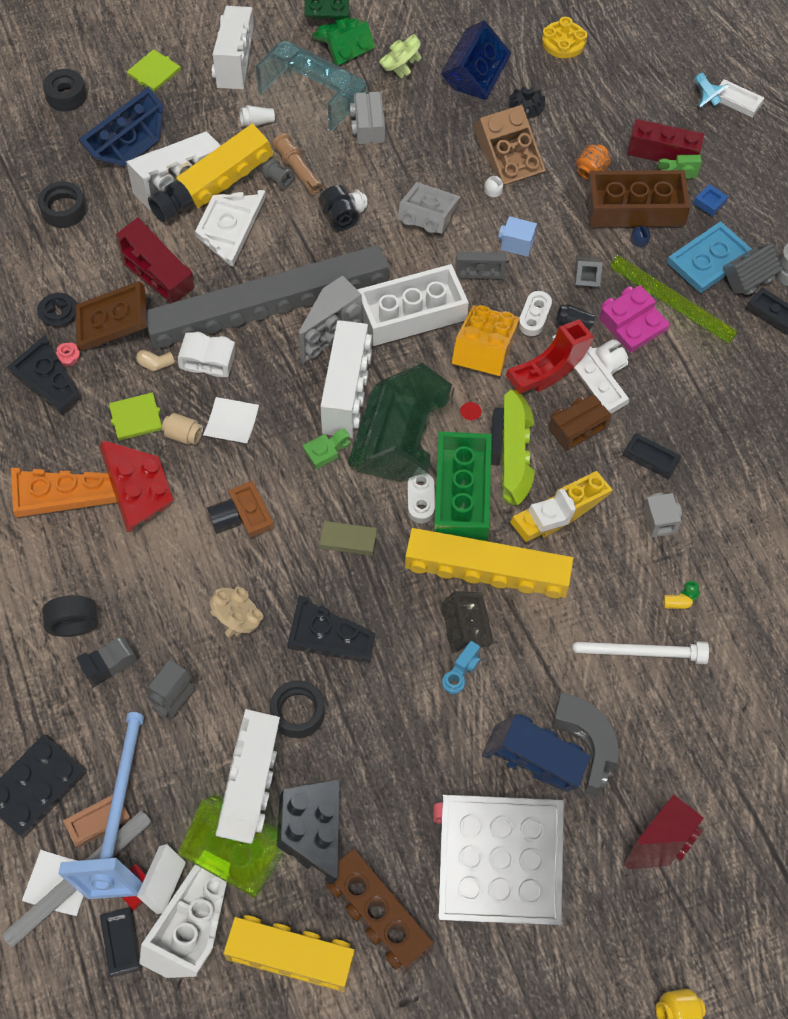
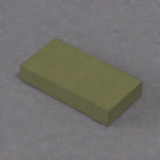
[319,521,377,556]

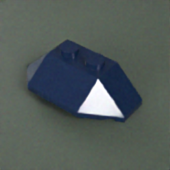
[78,86,164,167]

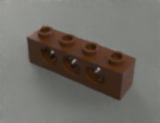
[325,849,434,974]

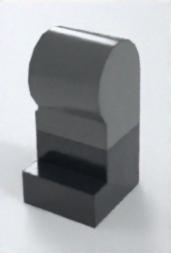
[76,637,136,688]

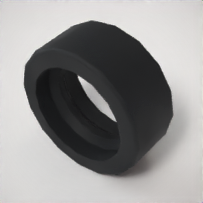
[38,181,86,228]
[42,595,98,637]
[270,680,325,739]

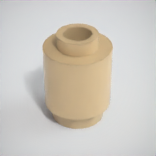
[162,413,203,445]

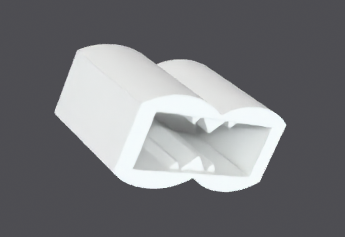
[178,332,236,377]

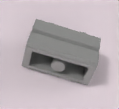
[350,92,385,144]

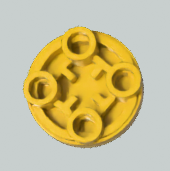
[542,17,587,58]

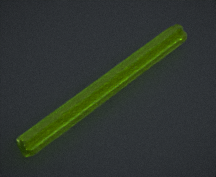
[611,256,737,343]

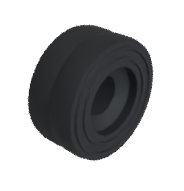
[43,69,87,112]

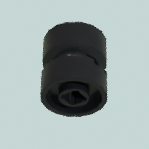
[148,180,194,224]
[319,185,360,231]

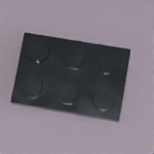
[0,734,86,839]

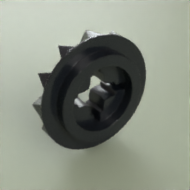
[509,86,545,117]
[37,293,77,329]

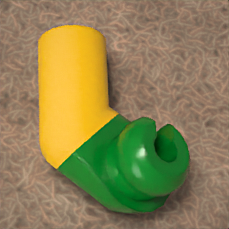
[663,581,700,609]

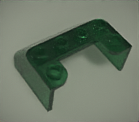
[348,363,452,482]

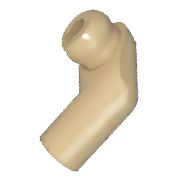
[136,350,175,371]

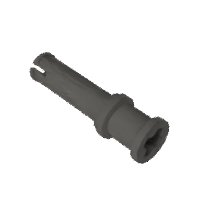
[257,159,294,189]

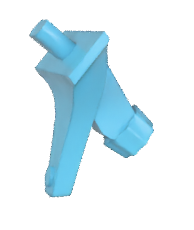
[694,72,729,107]

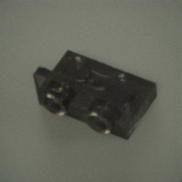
[441,591,494,653]

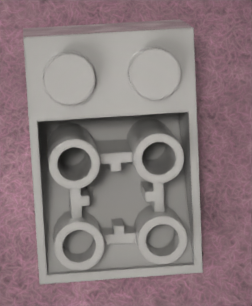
[299,276,362,363]

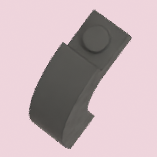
[552,692,619,797]

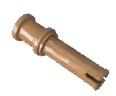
[272,133,323,195]

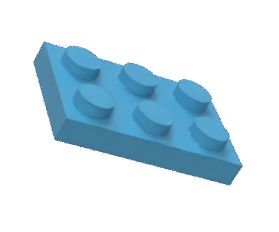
[667,221,752,294]

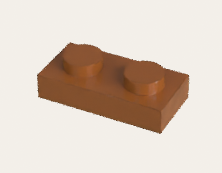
[228,481,274,538]

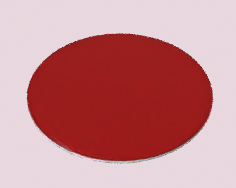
[460,402,482,421]

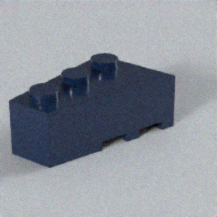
[482,714,591,792]

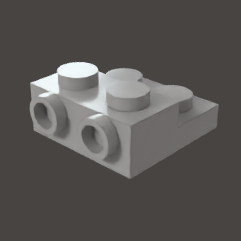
[397,182,461,234]

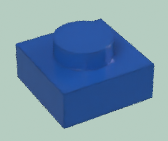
[694,184,728,216]

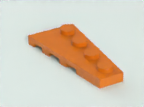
[11,468,117,518]

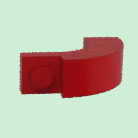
[506,319,594,394]

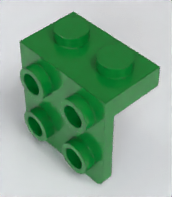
[312,17,375,65]

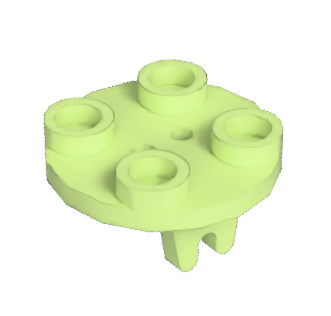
[379,34,421,78]

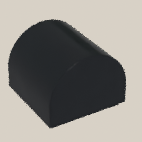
[206,499,241,534]

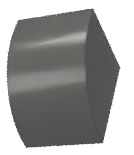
[575,255,603,287]

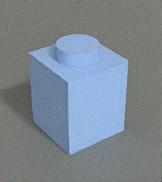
[498,216,537,257]

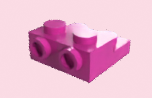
[599,285,670,353]

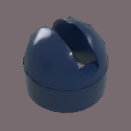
[630,226,650,247]

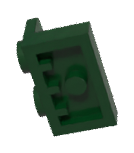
[304,0,349,19]

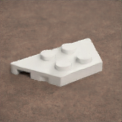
[195,190,266,266]

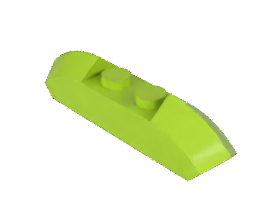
[502,389,535,506]

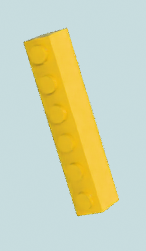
[405,528,574,599]

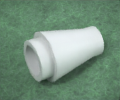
[240,105,275,127]

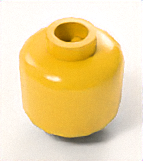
[656,989,706,1019]

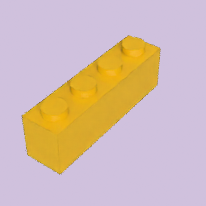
[176,123,274,208]
[223,915,355,993]

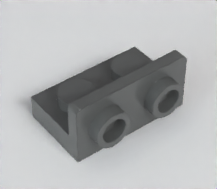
[455,251,506,279]

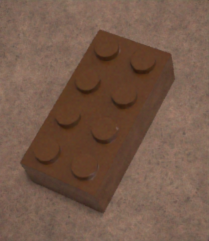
[586,170,690,227]

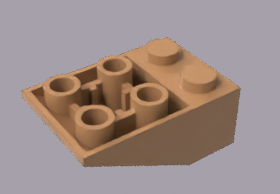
[473,105,546,185]

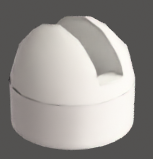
[484,176,503,197]

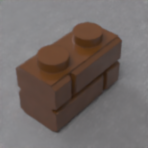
[549,394,611,451]

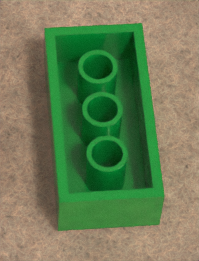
[434,431,492,541]

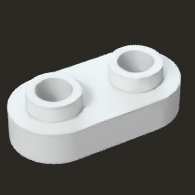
[519,291,552,336]
[408,472,435,523]

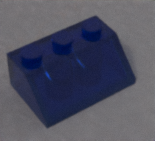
[441,20,511,100]

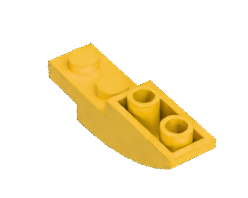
[510,471,613,542]

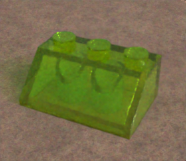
[178,794,284,898]

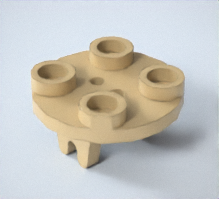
[210,587,263,638]

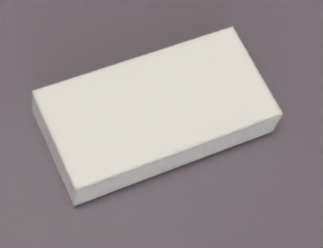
[718,79,764,118]
[137,844,186,914]

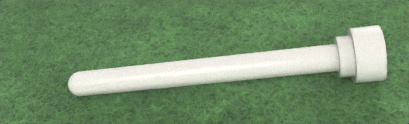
[572,641,709,664]

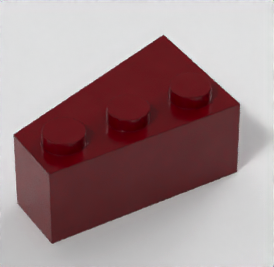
[116,217,194,303]

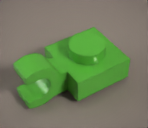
[658,155,702,179]
[302,428,351,470]

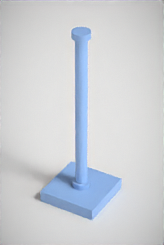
[58,712,144,899]

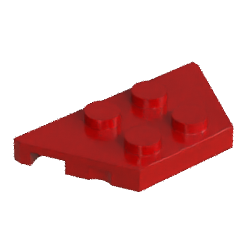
[100,441,173,532]

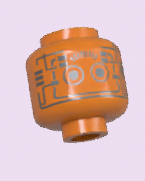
[576,144,611,180]

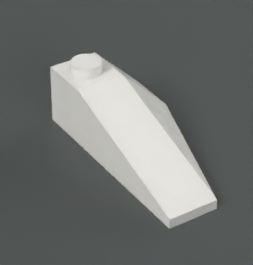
[139,851,231,978]

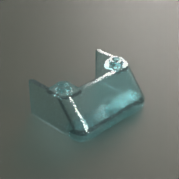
[256,41,366,131]

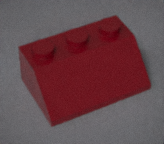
[627,118,705,162]
[623,794,704,869]

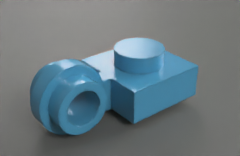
[442,641,481,694]

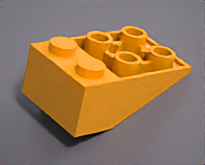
[452,305,520,376]

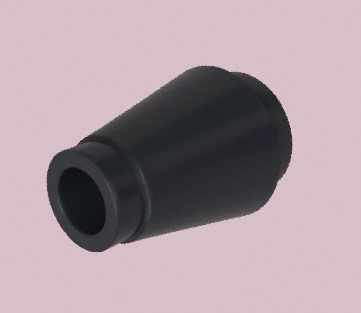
[556,303,595,329]

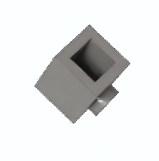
[643,493,682,538]

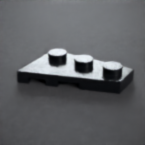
[7,335,80,415]
[287,594,375,663]

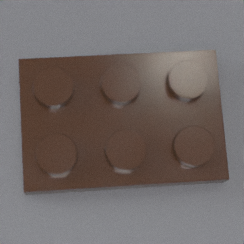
[75,281,147,351]

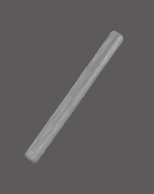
[2,811,151,947]

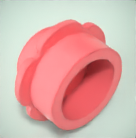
[55,343,80,366]

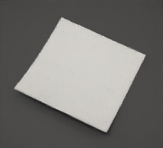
[203,397,259,443]
[22,850,83,916]

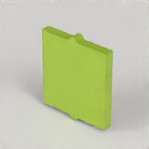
[127,49,181,92]
[109,392,162,441]

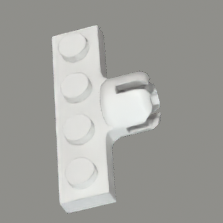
[552,335,629,414]

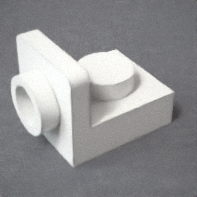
[528,489,576,532]

